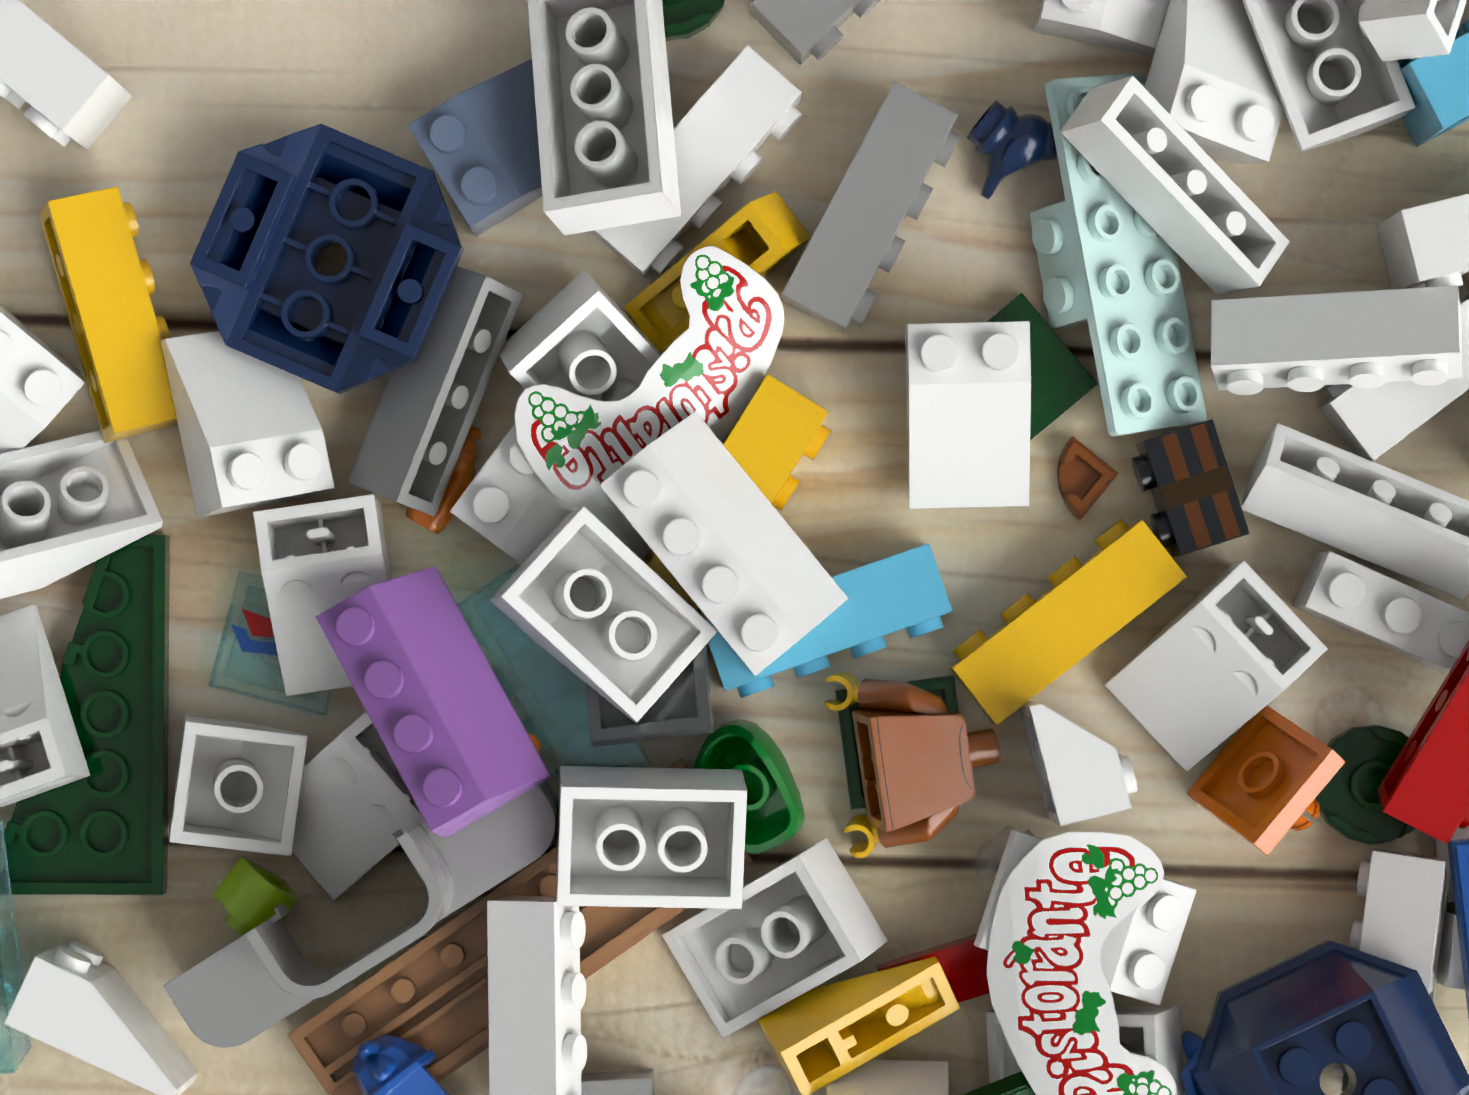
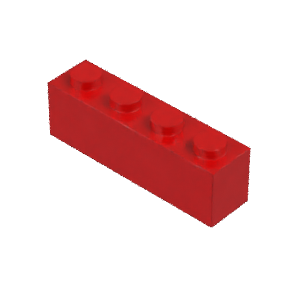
[1378,640,1469,844]

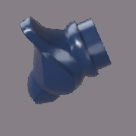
[966,100,1058,200]

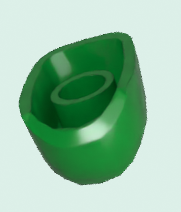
[693,720,805,854]

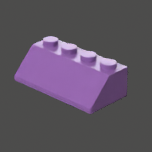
[315,566,552,838]

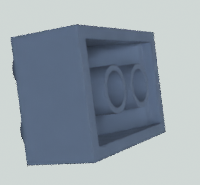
[408,59,542,237]

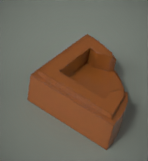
[1057,436,1119,520]

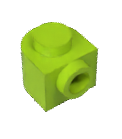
[213,856,300,936]

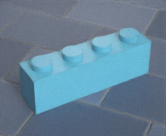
[707,543,953,698]

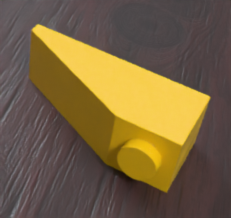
[624,191,811,353]
[757,957,960,1095]

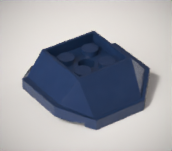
[190,124,464,394]
[1193,940,1469,1095]

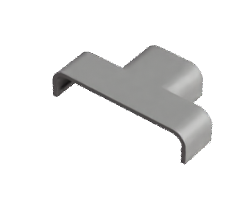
[163,781,558,1048]

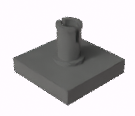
[585,609,714,747]

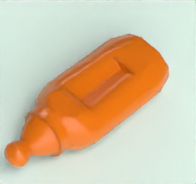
[406,426,481,534]

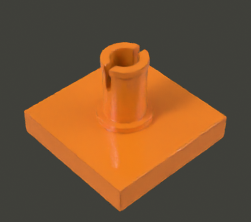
[1186,706,1345,856]

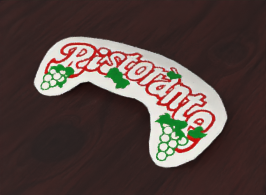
[514,246,785,508]
[987,832,1177,1095]

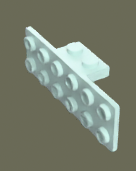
[1029,73,1207,437]

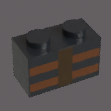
[1132,419,1250,557]

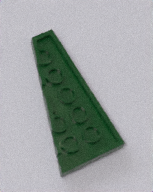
[0,535,170,895]

